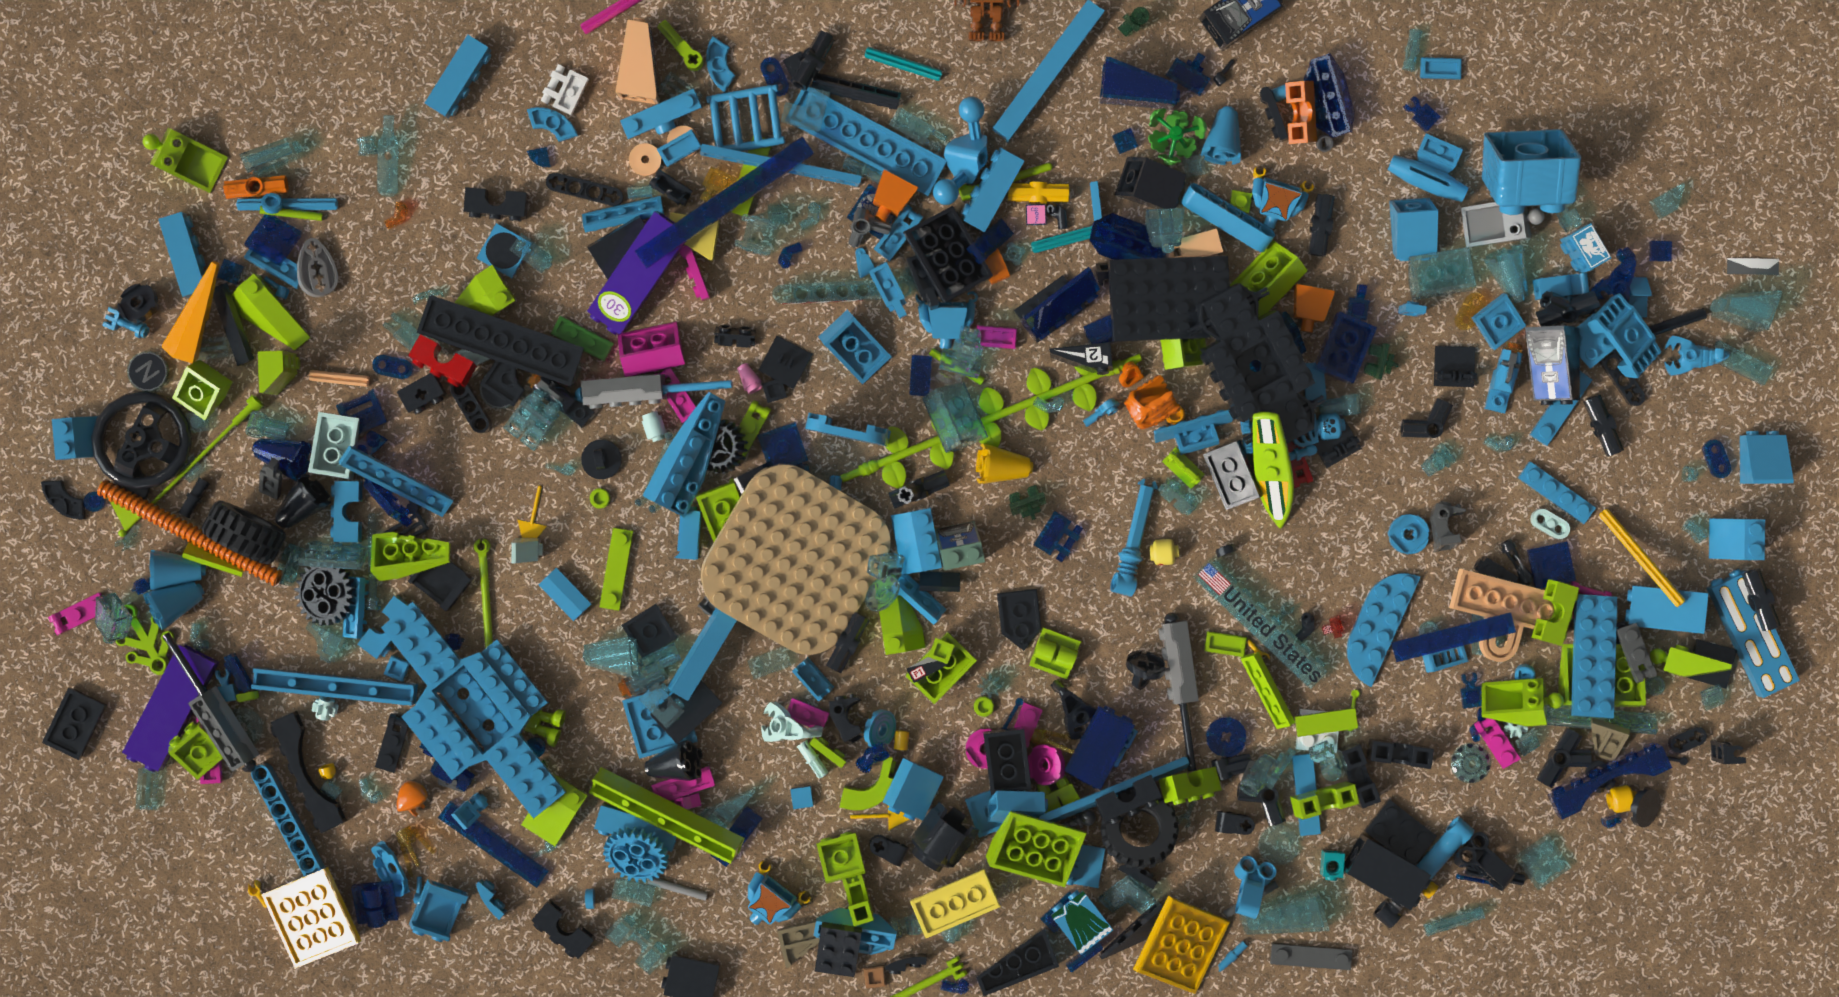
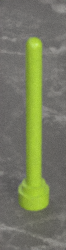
[959,163,1053,202]

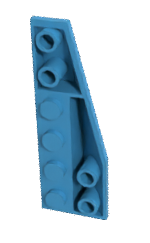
[643,392,726,518]

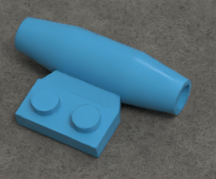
[1387,133,1469,202]

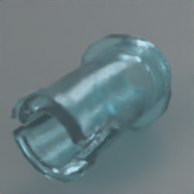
[627,185,653,201]

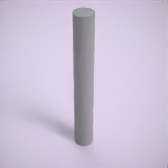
[648,878,708,901]

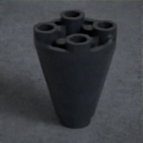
[645,740,703,781]

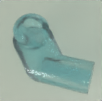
[1033,397,1064,413]
[1483,435,1514,453]
[189,623,209,651]
[358,778,383,804]

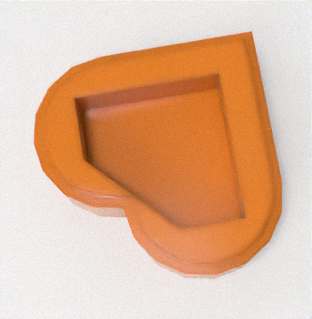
[1119,361,1144,388]

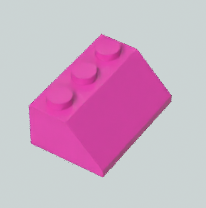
[617,322,685,377]

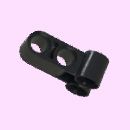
[1453,832,1516,891]

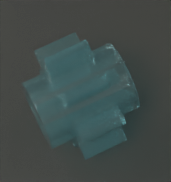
[977,673,1003,699]

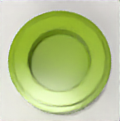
[590,488,611,508]
[974,696,994,717]

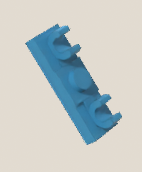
[343,576,369,639]

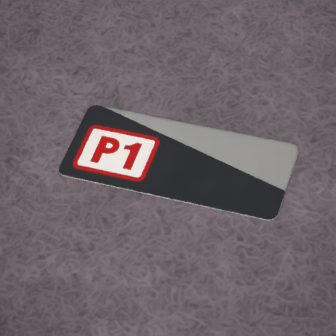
[907,657,948,683]

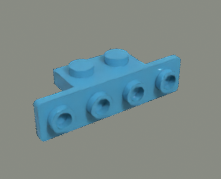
[1154,410,1233,455]

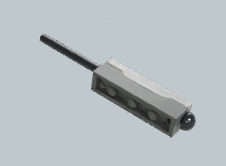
[1158,612,1199,771]
[162,632,260,772]

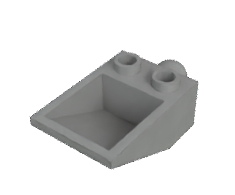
[1461,202,1545,248]

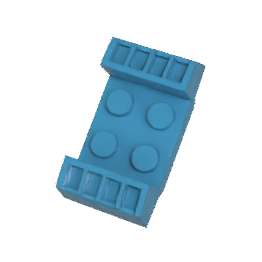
[1587,293,1661,378]

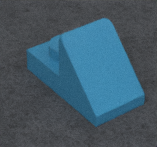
[1626,277,1652,318]

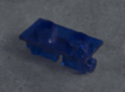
[353,430,388,456]

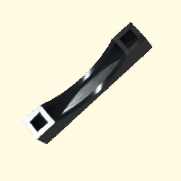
[271,711,347,833]

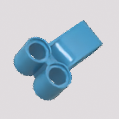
[1234,856,1276,919]

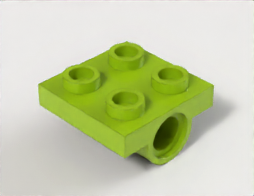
[1029,627,1081,679]

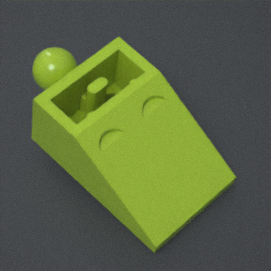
[143,128,228,193]
[1649,645,1733,677]
[1482,678,1564,726]

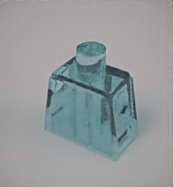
[1145,208,1185,253]
[95,592,133,644]

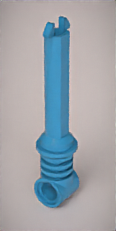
[1110,478,1158,597]

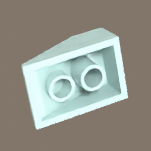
[308,412,360,480]

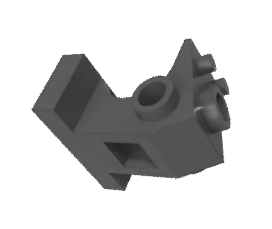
[1429,501,1466,552]

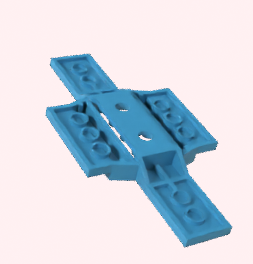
[381,602,566,819]

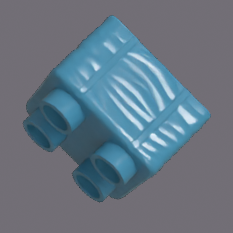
[1482,129,1581,215]

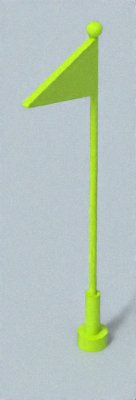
[111,395,264,537]

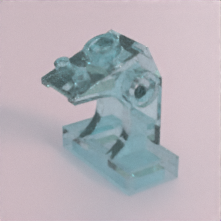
[939,326,983,379]

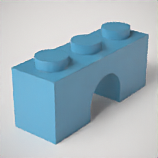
[330,481,363,542]
[357,595,409,659]

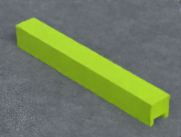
[589,767,745,864]

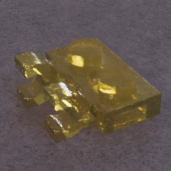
[700,167,747,213]

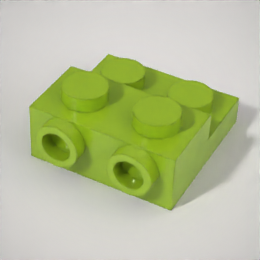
[168,721,223,780]
[816,832,866,884]

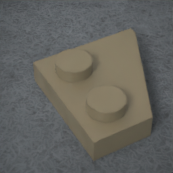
[1591,718,1630,762]
[777,920,819,968]

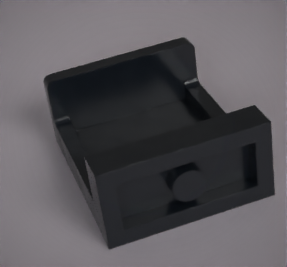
[408,561,474,611]
[661,952,721,997]

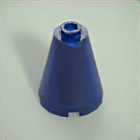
[252,438,312,481]

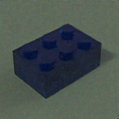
[1312,311,1377,384]

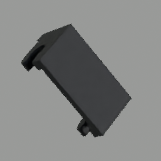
[1710,740,1746,764]

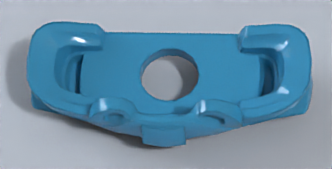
[371,841,410,897]

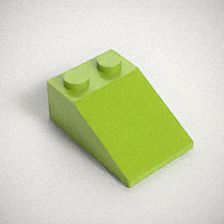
[521,773,588,846]

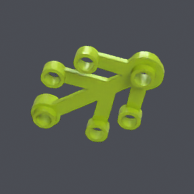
[115,604,174,675]

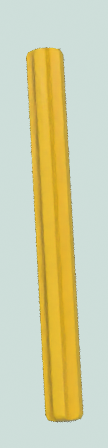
[1599,509,1685,607]

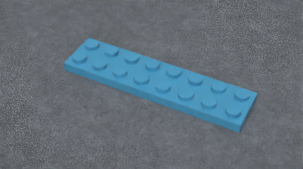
[785,87,947,197]

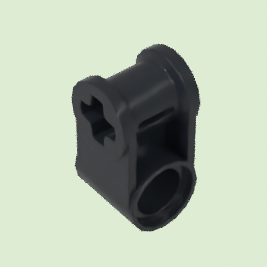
[1215,811,1255,835]
[869,834,909,867]

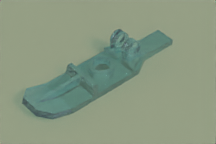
[377,115,399,197]

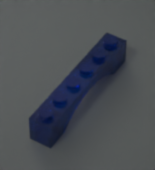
[1547,743,1672,820]

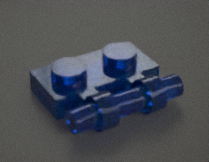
[1033,511,1083,562]

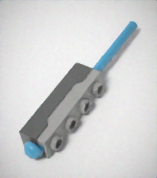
[575,374,733,409]

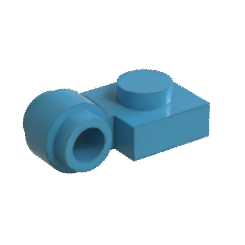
[451,792,489,830]

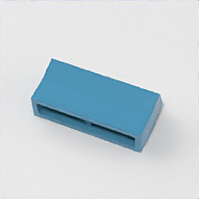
[539,568,591,621]

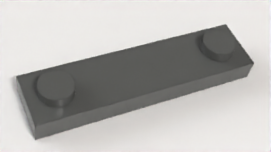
[1270,943,1352,970]

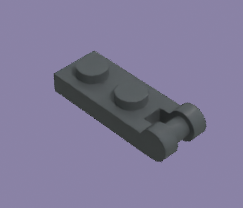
[1616,623,1657,683]

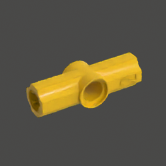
[1008,182,1069,204]

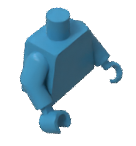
[915,291,978,349]

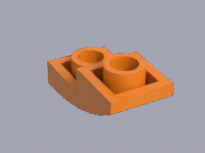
[976,238,1010,285]

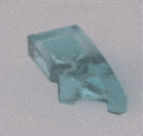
[1649,182,1685,219]

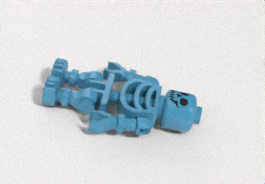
[1240,413,1345,461]

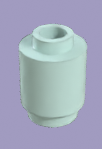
[642,411,667,442]

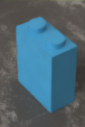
[883,758,944,821]
[987,791,1048,822]

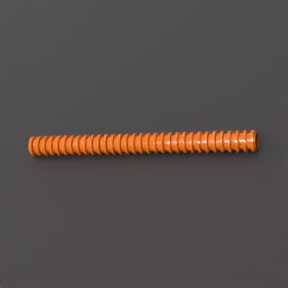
[97,479,283,586]

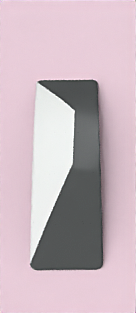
[1727,258,1779,275]

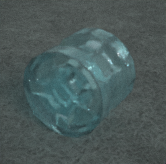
[356,136,379,156]

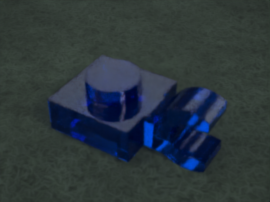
[1346,284,1370,321]

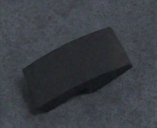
[885,953,927,974]

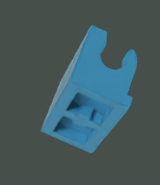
[792,657,834,702]

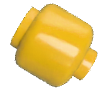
[1606,785,1637,813]

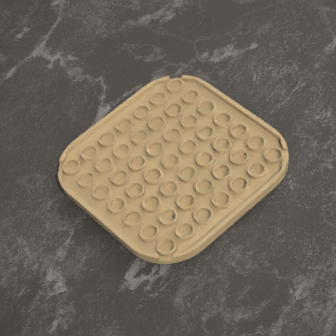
[701,464,891,655]

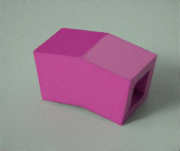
[673,793,702,810]

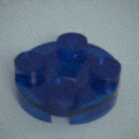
[1205,716,1246,757]

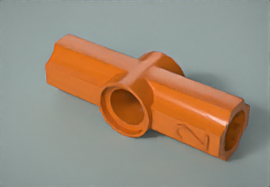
[223,175,289,199]

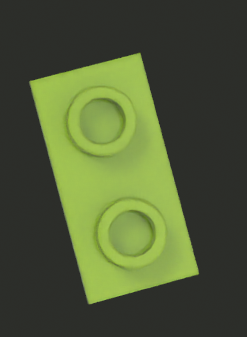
[1162,447,1205,489]

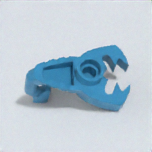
[1664,336,1730,376]

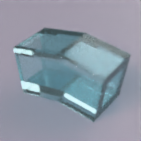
[1681,518,1709,543]

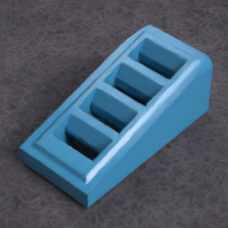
[1422,642,1469,673]

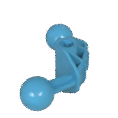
[933,96,988,205]

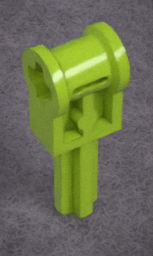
[657,20,703,71]

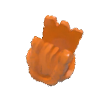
[1124,375,1181,429]

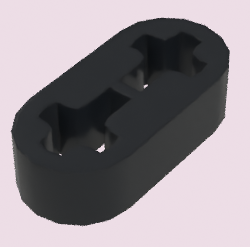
[1668,727,1707,753]

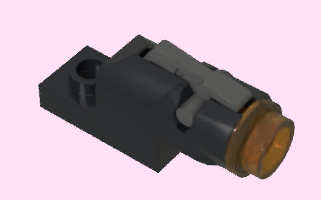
[528,374,595,428]

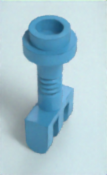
[102,306,149,338]

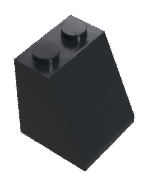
[1114,157,1186,213]

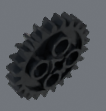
[294,560,357,626]

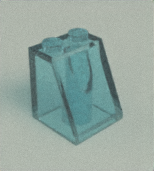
[1710,290,1782,332]

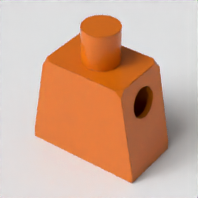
[873,169,918,222]
[1293,284,1335,333]

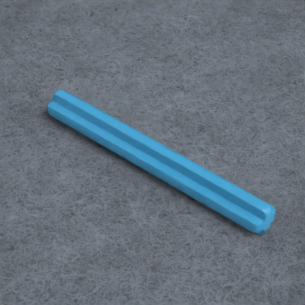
[236,198,338,211]

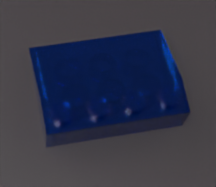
[1020,267,1100,341]

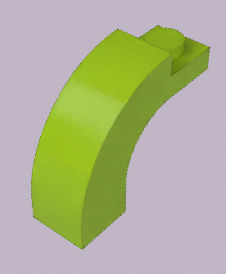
[839,754,896,810]
[842,874,874,926]

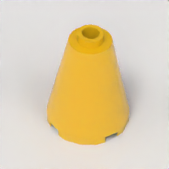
[976,444,1033,484]

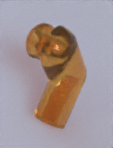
[384,201,408,230]

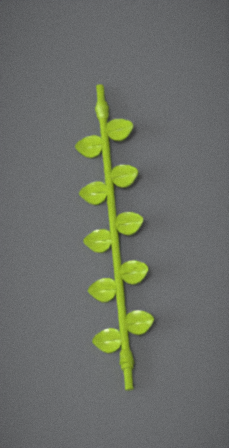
[840,354,1142,489]

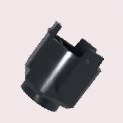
[911,802,980,872]

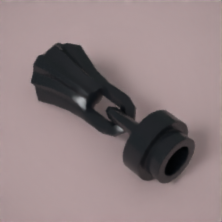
[1500,539,1534,585]

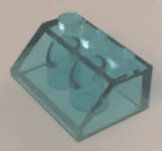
[1408,247,1476,300]
[922,382,988,453]

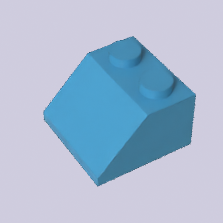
[52,416,98,460]

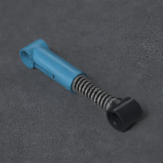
[1373,816,1475,928]

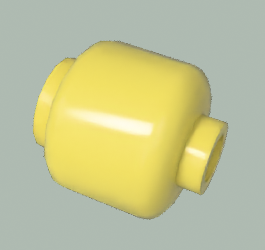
[1150,539,1179,565]

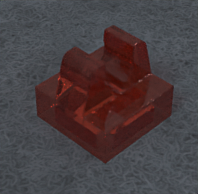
[1322,615,1345,639]

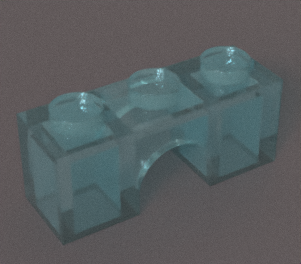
[604,914,668,975]

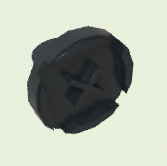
[581,440,622,479]
[1126,650,1166,690]

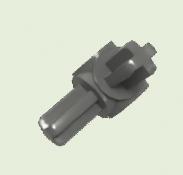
[848,208,892,248]

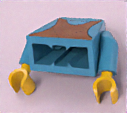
[1252,167,1314,229]
[747,861,811,925]

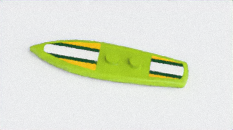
[1253,412,1294,528]

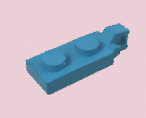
[868,262,907,319]

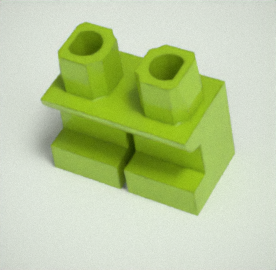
[1037,775,1080,813]

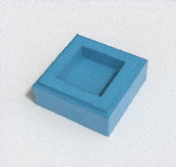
[384,655,410,682]
[790,786,814,809]

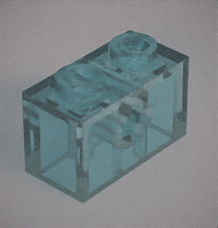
[639,682,686,729]

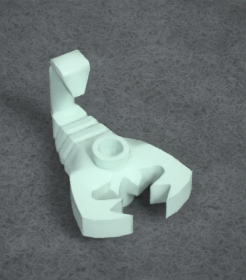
[761,702,823,742]

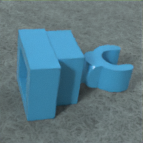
[215,668,239,702]

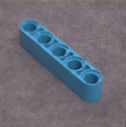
[1181,183,1275,252]

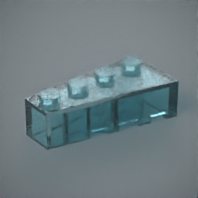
[1239,889,1330,935]

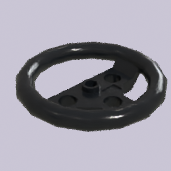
[91,391,192,490]

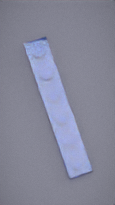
[1391,612,1517,662]
[438,801,549,888]

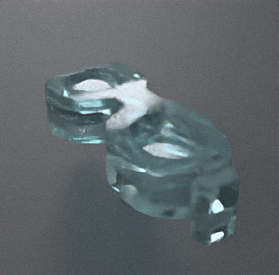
[413,290,444,305]

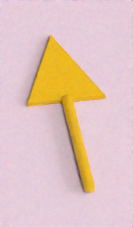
[517,485,547,538]
[850,806,909,830]

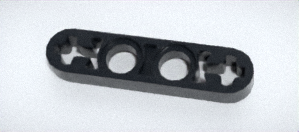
[546,173,624,207]
[1599,349,1645,406]

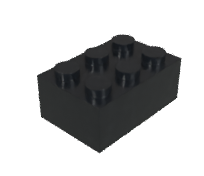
[983,727,1032,795]

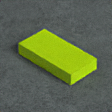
[1204,631,1247,657]

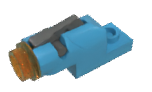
[1484,342,1523,414]

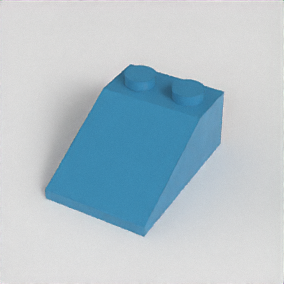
[818,309,892,384]

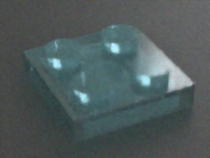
[1514,834,1571,890]

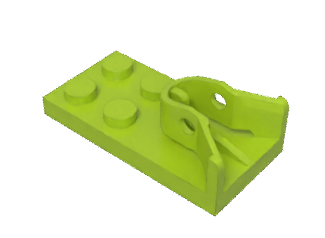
[696,478,740,542]

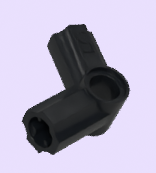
[1400,398,1453,439]
[1237,782,1285,826]

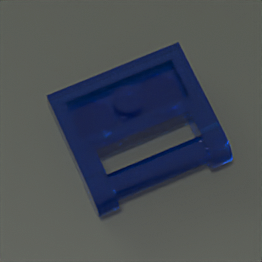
[336,389,388,435]

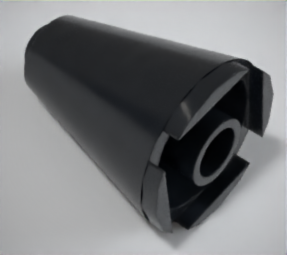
[275,474,331,528]

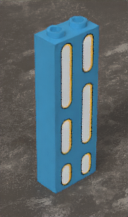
[1706,569,1800,698]

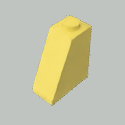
[668,212,720,262]

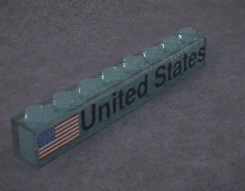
[1192,560,1328,689]

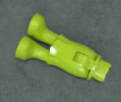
[496,706,566,747]

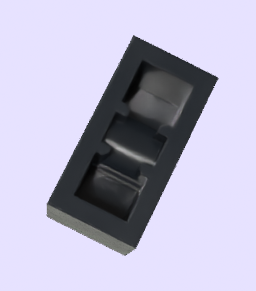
[397,373,447,415]

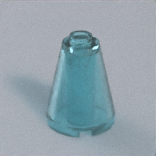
[1484,245,1528,303]

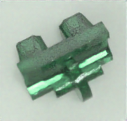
[1118,7,1150,37]
[1363,343,1399,380]
[1009,485,1046,521]

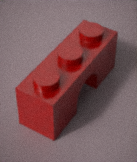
[408,334,477,387]

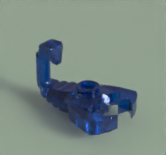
[1591,247,1636,304]

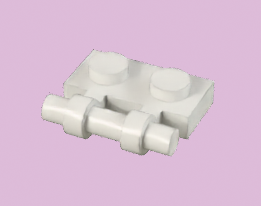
[541,64,589,116]

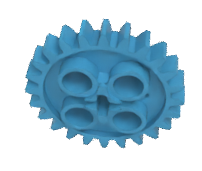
[603,827,669,883]

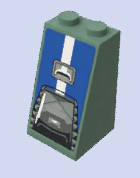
[935,521,985,570]

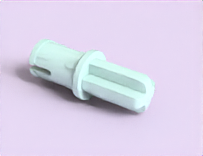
[797,740,828,779]

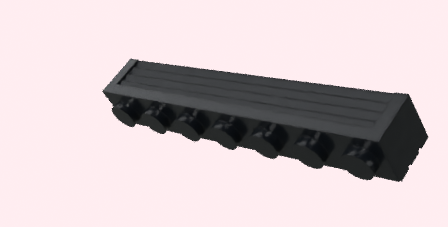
[811,73,901,110]

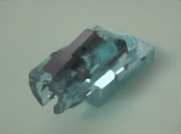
[1240,747,1296,797]

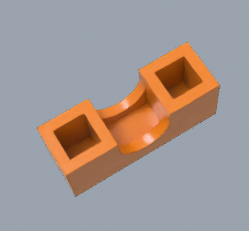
[1285,81,1317,144]

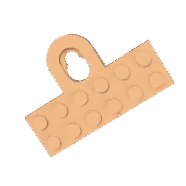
[1449,569,1554,662]

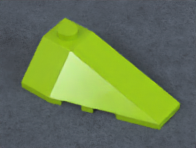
[455,264,515,316]
[232,273,311,350]
[370,532,450,581]
[875,572,925,655]

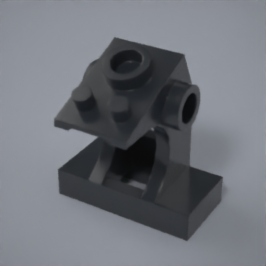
[829,694,864,745]

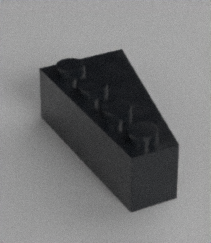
[976,928,1059,996]

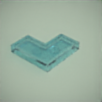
[781,87,830,133]
[1099,875,1156,914]

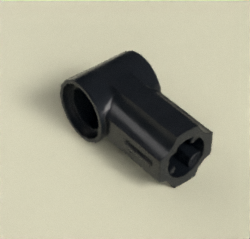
[1211,753,1252,781]

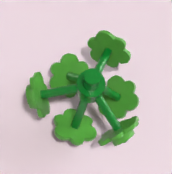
[1148,108,1207,165]

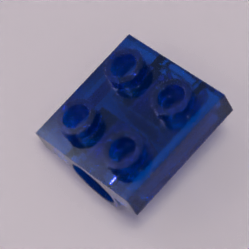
[351,880,399,928]

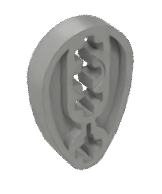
[297,238,338,298]

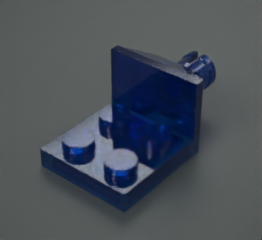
[363,456,413,527]

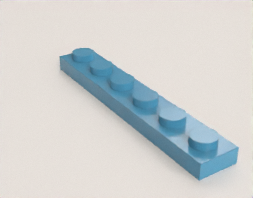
[339,445,454,517]

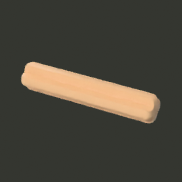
[309,370,370,387]

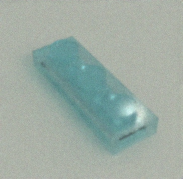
[1713,341,1773,386]

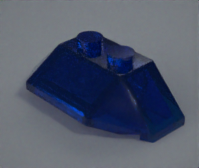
[1303,53,1355,138]
[1089,213,1167,260]

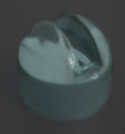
[1681,466,1699,482]

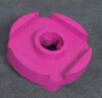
[965,728,992,769]
[1028,744,1065,785]

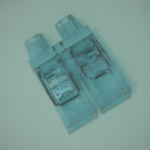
[503,389,560,451]

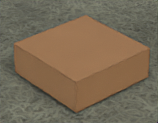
[864,965,886,989]

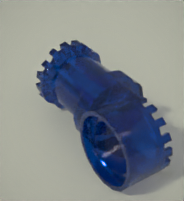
[855,742,890,773]

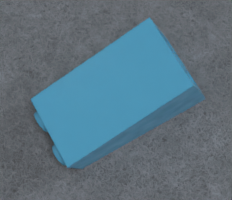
[1625,586,1708,634]

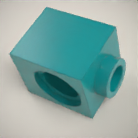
[1320,850,1345,881]

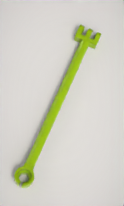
[474,538,493,692]
[890,955,968,997]

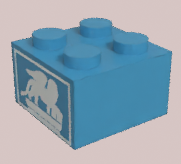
[1560,223,1611,274]

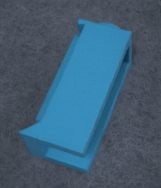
[674,506,702,560]

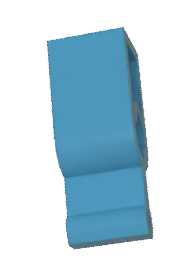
[1533,273,1589,300]

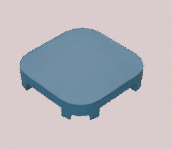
[805,413,891,447]

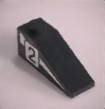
[1049,342,1113,375]

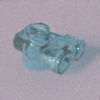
[1421,443,1456,476]

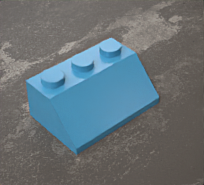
[891,508,942,574]

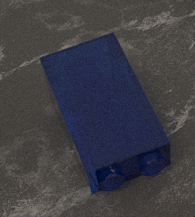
[1099,57,1180,110]
[1064,705,1135,791]

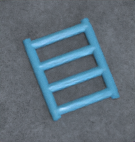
[706,84,786,151]

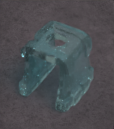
[735,214,778,256]

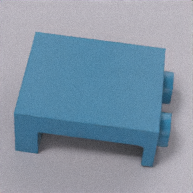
[409,879,468,942]

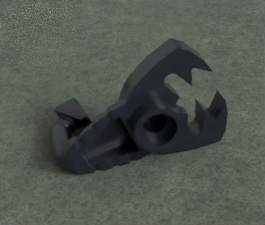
[1050,679,1099,740]

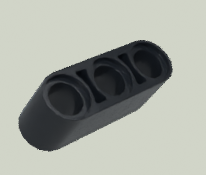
[450,383,492,433]

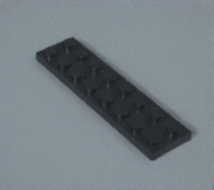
[416,295,585,387]

